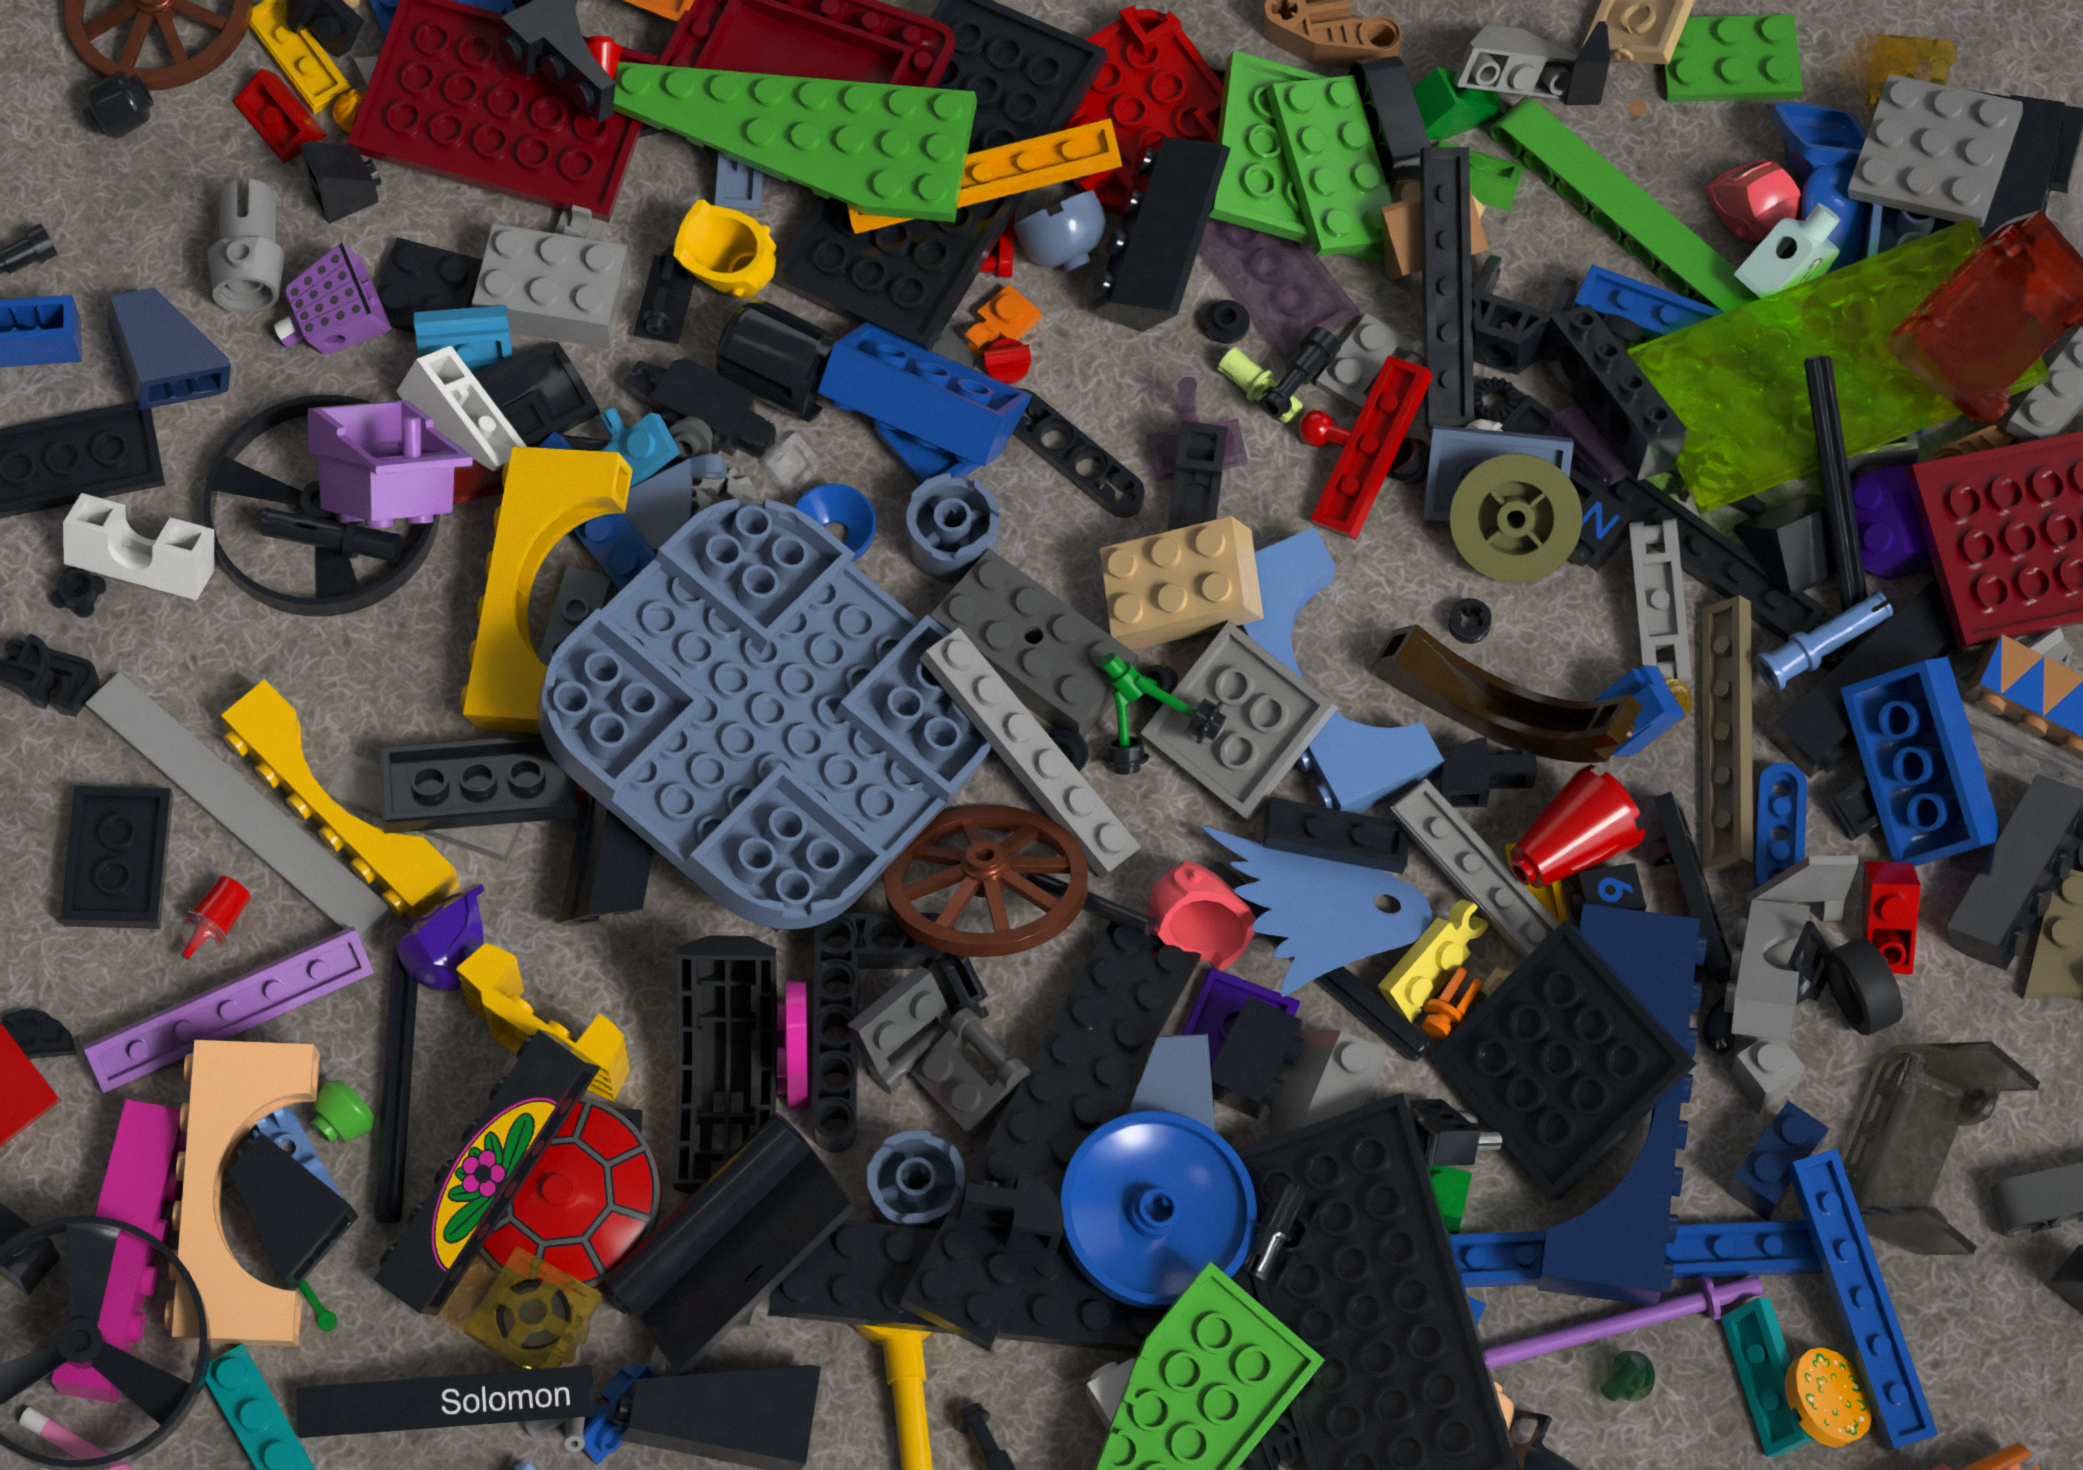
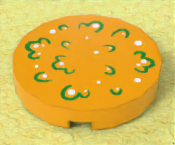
[1784,1347,1873,1448]

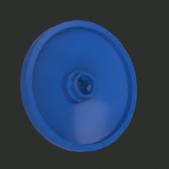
[1058,1111,1257,1310]

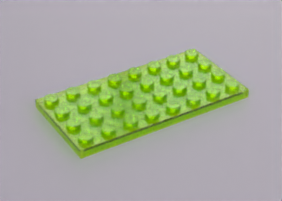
[1627,218,2050,515]

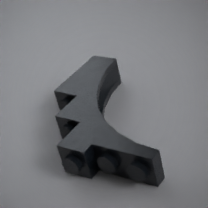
[498,0,616,123]

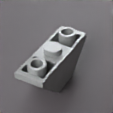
[1453,24,1578,99]

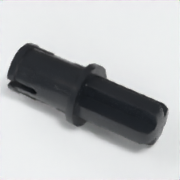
[1240,1180,1306,1281]

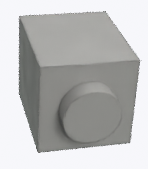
[1730,1037,1805,1112]

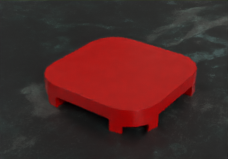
[1065,5,1223,214]

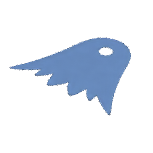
[1201,826,1432,997]

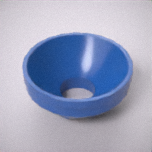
[794,483,877,563]

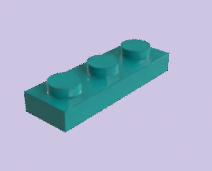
[1721,1297,1815,1457]
[205,1343,315,1470]

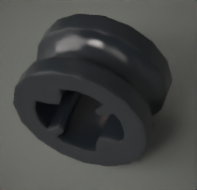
[1448,598,1492,644]

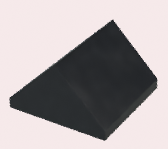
[1732,494,1837,598]

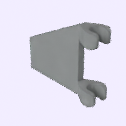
[1743,855,1858,921]

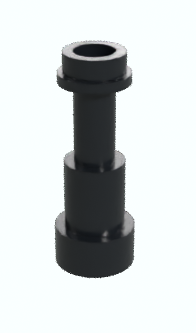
[0,223,58,274]
[1259,326,1341,418]
[955,1403,1016,1470]

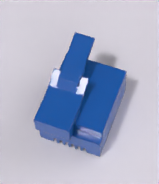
[1593,665,1686,757]

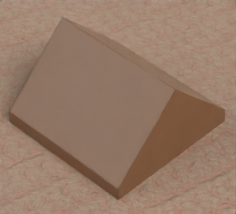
[1380,189,1489,281]

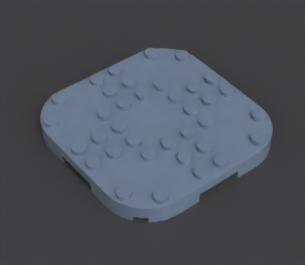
[537,498,992,929]

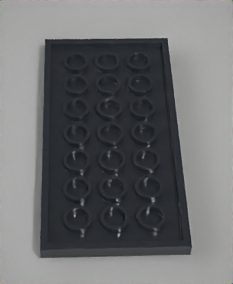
[771,0,1109,351]
[1235,1093,1520,1470]

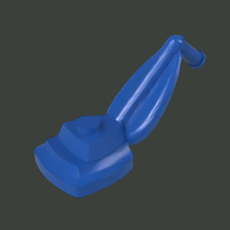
[1770,102,1868,306]

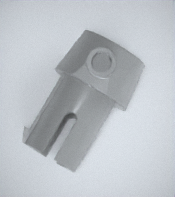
[207,179,285,312]

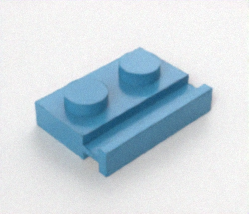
[414,305,513,373]

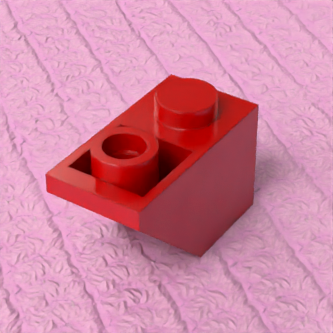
[1861,861,1921,974]

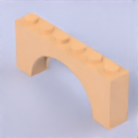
[165,1040,320,1347]

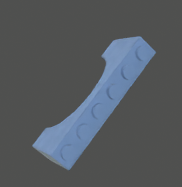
[1236,527,1444,814]

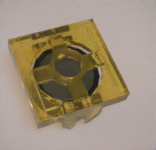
[463,1246,603,1370]

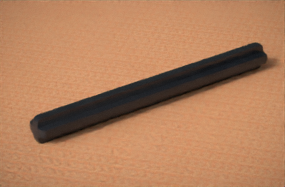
[1804,354,1871,632]
[1208,862,1431,1062]
[373,946,418,1223]

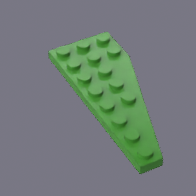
[613,62,977,222]
[1093,1261,1325,1470]

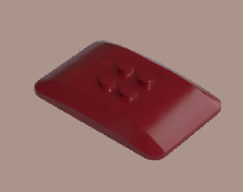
[657,0,956,88]

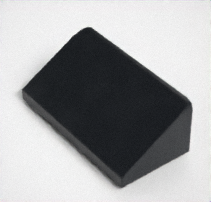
[1566,21,1610,106]

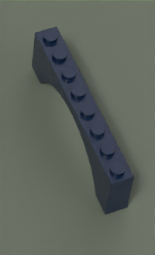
[1537,903,1707,1307]

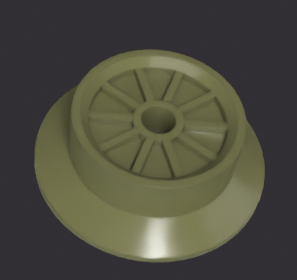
[1450,453,1582,583]

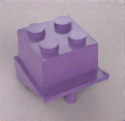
[308,400,473,528]

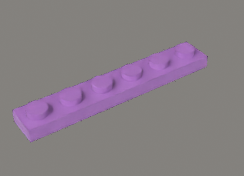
[82,926,374,1093]

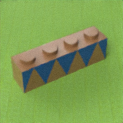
[1964,634,2083,759]

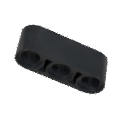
[1348,56,1431,183]

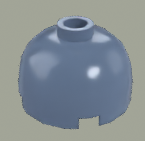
[1012,190,1106,273]

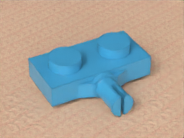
[599,408,680,488]

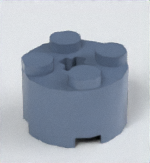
[906,473,999,583]
[867,1130,965,1230]

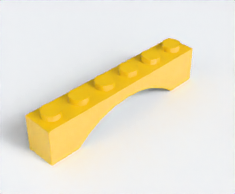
[221,679,459,920]

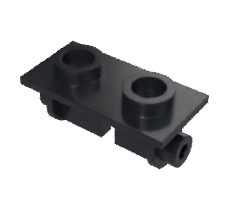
[633,245,696,344]

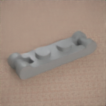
[1629,518,1692,684]

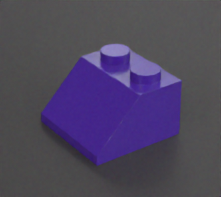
[1850,465,1933,581]

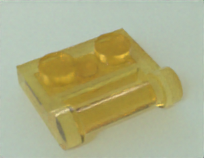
[1865,34,1957,107]

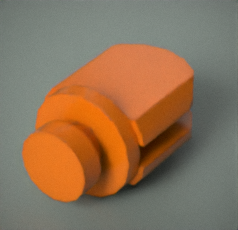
[1422,966,1484,1041]

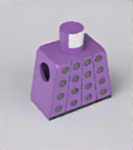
[274,243,392,354]

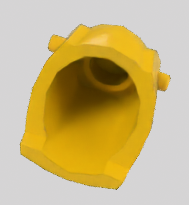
[673,200,777,299]

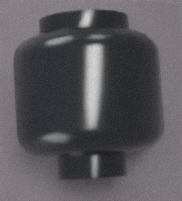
[83,71,154,139]

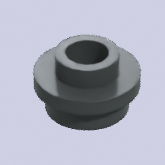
[669,417,713,460]

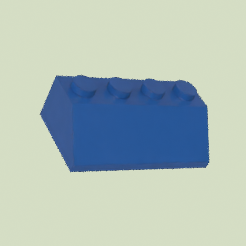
[818,322,1032,467]
[1840,657,2002,867]

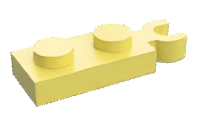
[1377,899,1488,1023]

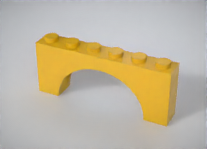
[461,446,633,734]

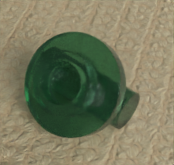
[1600,1350,1655,1401]

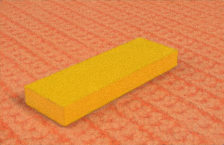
[249,0,352,115]

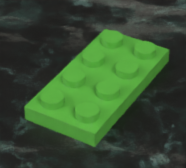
[1266,75,1393,257]

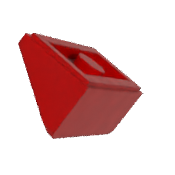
[232,69,327,163]

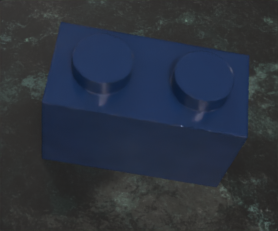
[1727,1101,1829,1221]

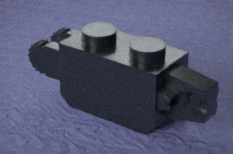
[625,358,778,461]

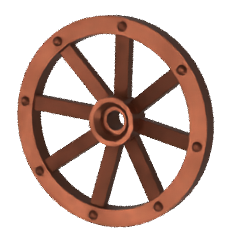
[64,0,253,91]
[884,805,1088,957]

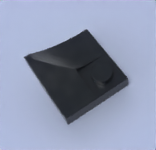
[474,341,600,448]

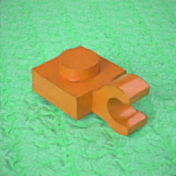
[964,284,1042,359]

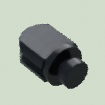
[929,953,990,1019]

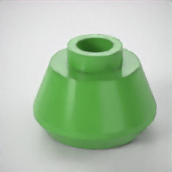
[310,1080,374,1143]

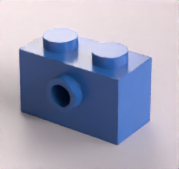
[0,295,82,368]

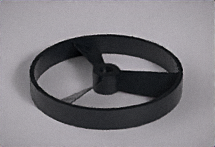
[203,395,441,617]
[0,1216,211,1470]

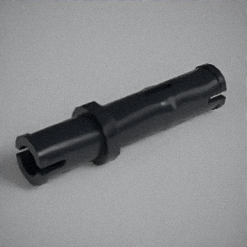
[259,508,403,562]

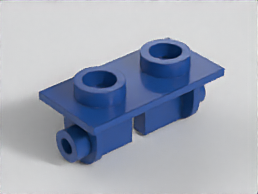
[583,1362,655,1466]

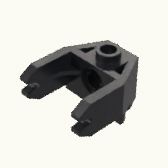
[1472,255,1577,375]

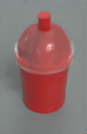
[180,876,251,960]

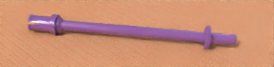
[1484,1275,1763,1369]

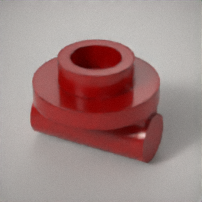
[983,338,1032,384]

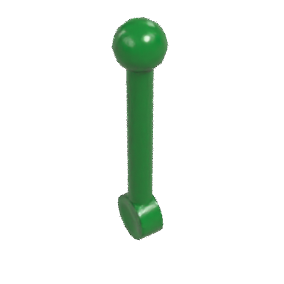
[299,1280,337,1331]

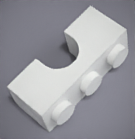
[63,493,214,601]

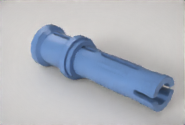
[1755,591,1893,692]

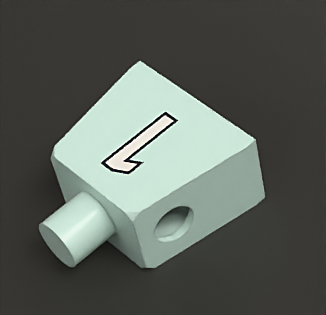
[1734,203,1840,309]

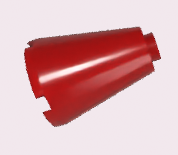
[1510,764,1645,888]

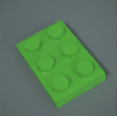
[1663,14,1803,102]

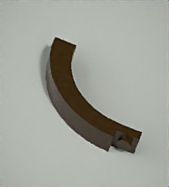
[1371,624,1643,763]

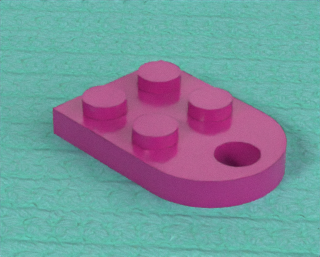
[777,981,808,1110]

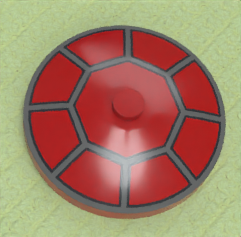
[480,1097,662,1294]

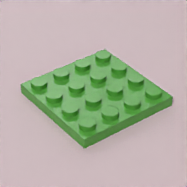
[1209,50,1392,264]

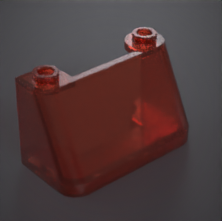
[1883,210,2083,424]

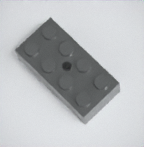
[930,549,1138,738]

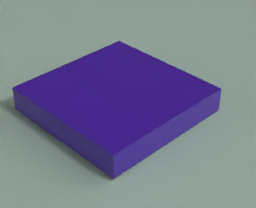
[1182,967,1301,1068]

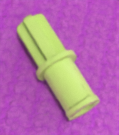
[1217,347,1302,423]

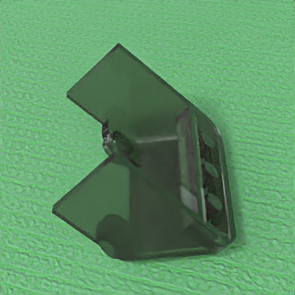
[1840,1041,2040,1255]

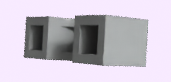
[1724,899,1810,1041]

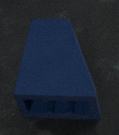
[107,288,231,410]

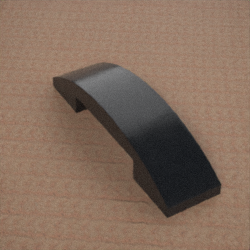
[1167,421,1228,531]

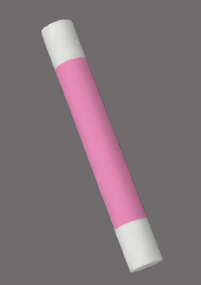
[19,1407,135,1470]

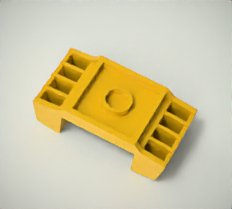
[456,943,630,1102]

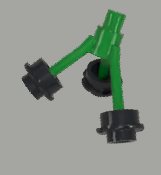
[1100,652,1227,775]

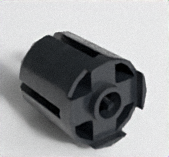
[716,300,841,423]

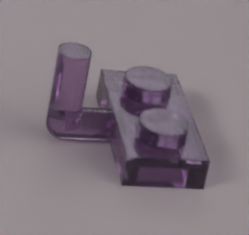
[1147,377,1248,482]

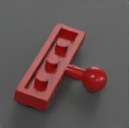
[1298,355,1433,540]

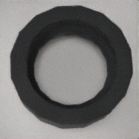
[1824,938,1903,1036]

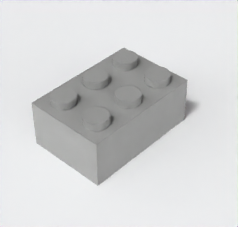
[472,223,631,349]

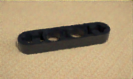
[1012,388,1145,518]

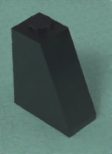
[229,1133,359,1291]

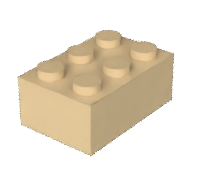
[1100,516,1264,649]

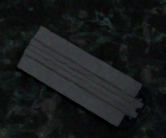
[559,789,654,926]

